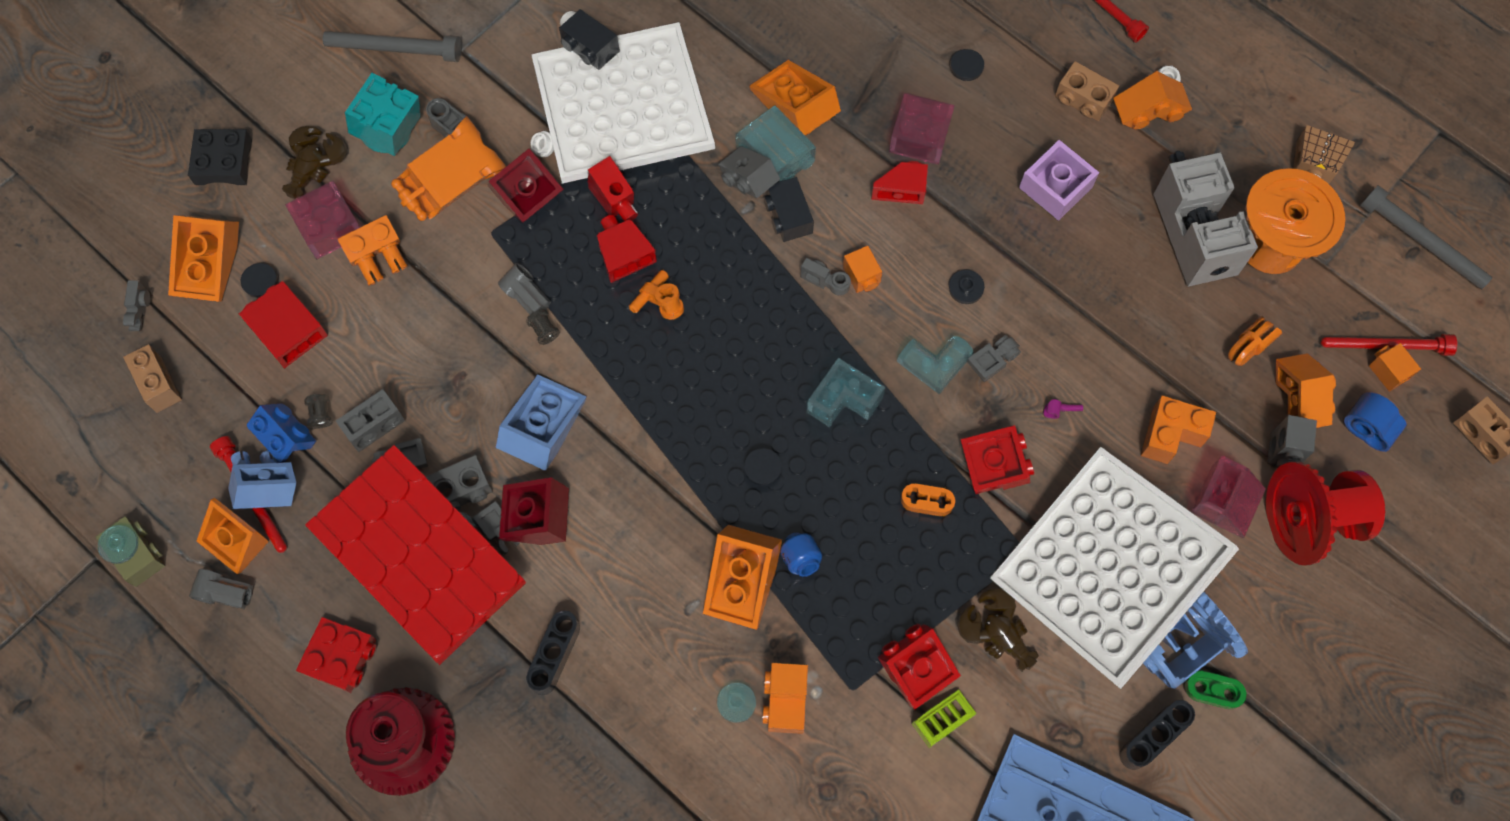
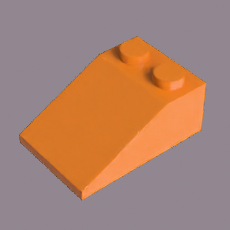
[749,60,841,138]
[168,215,239,302]
[703,525,782,630]

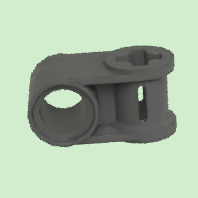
[426,98,473,137]

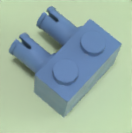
[228,450,296,509]

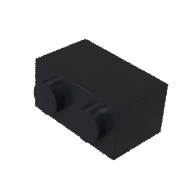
[559,9,620,70]
[764,177,814,242]

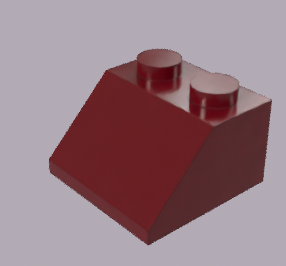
[487,148,564,223]
[499,477,569,545]

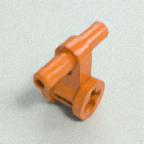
[629,270,684,320]

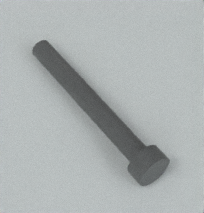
[323,31,462,62]
[1360,185,1493,290]

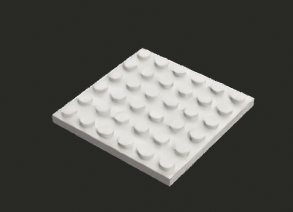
[531,22,715,183]
[991,447,1239,689]

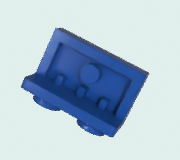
[247,404,316,463]

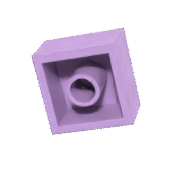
[1019,140,1099,221]

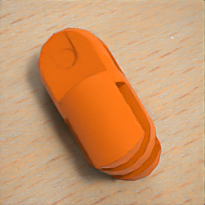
[1228,316,1282,366]

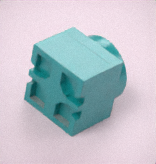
[345,73,420,156]

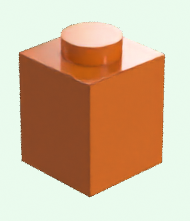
[843,246,882,293]
[1369,343,1421,392]

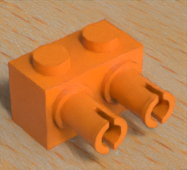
[338,215,408,286]

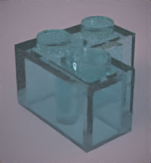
[806,358,885,427]

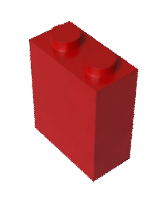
[238,281,328,369]

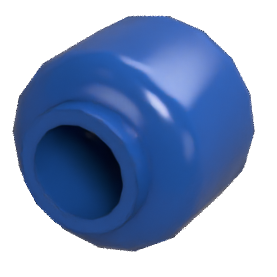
[780,533,822,577]

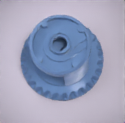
[1143,592,1248,689]

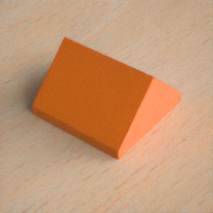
[197,498,269,575]

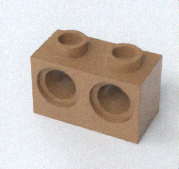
[1055,61,1119,121]
[123,344,182,413]
[1453,396,1510,465]

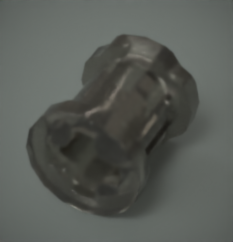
[526,309,560,345]
[304,394,333,429]

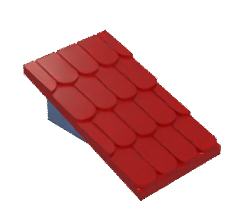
[305,445,526,665]

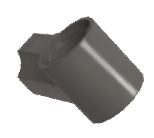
[498,263,551,318]
[189,569,253,610]

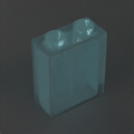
[736,106,816,182]

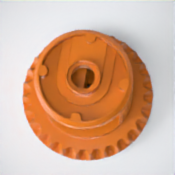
[1245,168,1345,274]

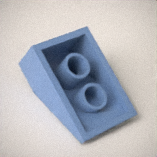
[496,375,586,471]

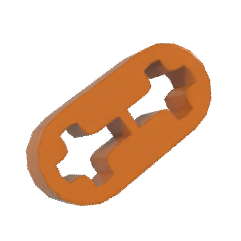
[901,484,955,516]

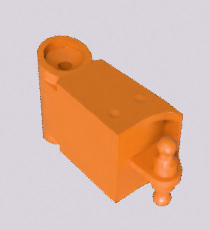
[391,116,506,221]

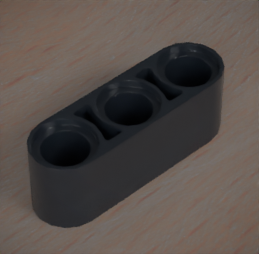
[526,610,580,696]
[1120,700,1195,770]

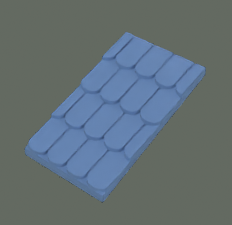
[978,734,1195,821]

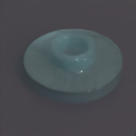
[98,525,138,564]
[717,683,756,723]

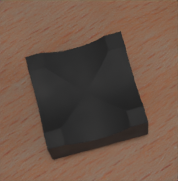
[188,129,252,185]

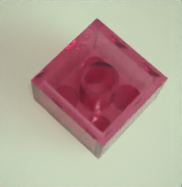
[889,93,955,165]
[285,181,360,260]

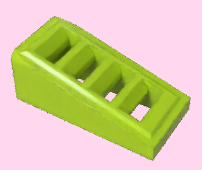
[912,690,977,748]

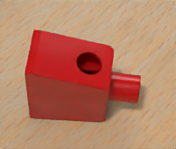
[588,156,638,221]
[597,215,657,283]

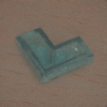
[897,336,973,394]

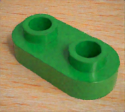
[1185,671,1247,710]

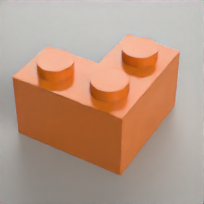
[1114,71,1192,130]
[1276,353,1336,428]
[1141,396,1216,464]
[763,663,808,734]

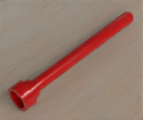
[1094,0,1149,43]
[1320,334,1457,356]
[209,436,287,553]

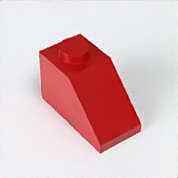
[871,161,928,205]

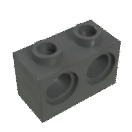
[336,389,405,452]
[1267,415,1317,468]
[426,455,493,511]

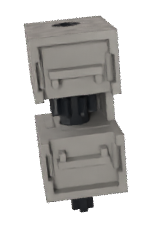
[1154,151,1258,287]

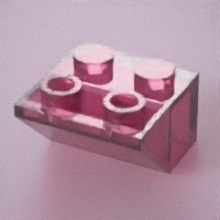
[1191,456,1266,538]

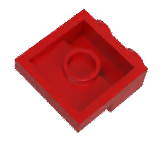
[961,425,1034,494]
[296,617,376,693]
[878,624,961,710]

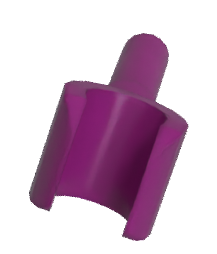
[1044,399,1083,419]

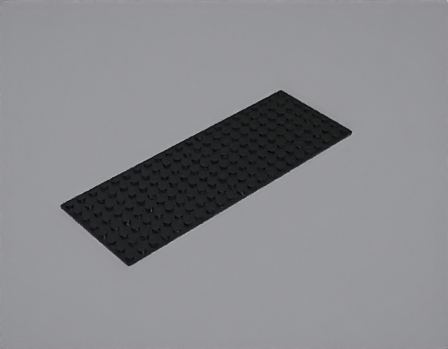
[491,155,1020,691]

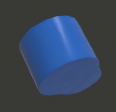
[1344,392,1407,452]

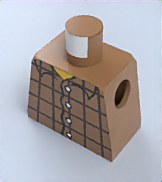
[1293,125,1355,184]

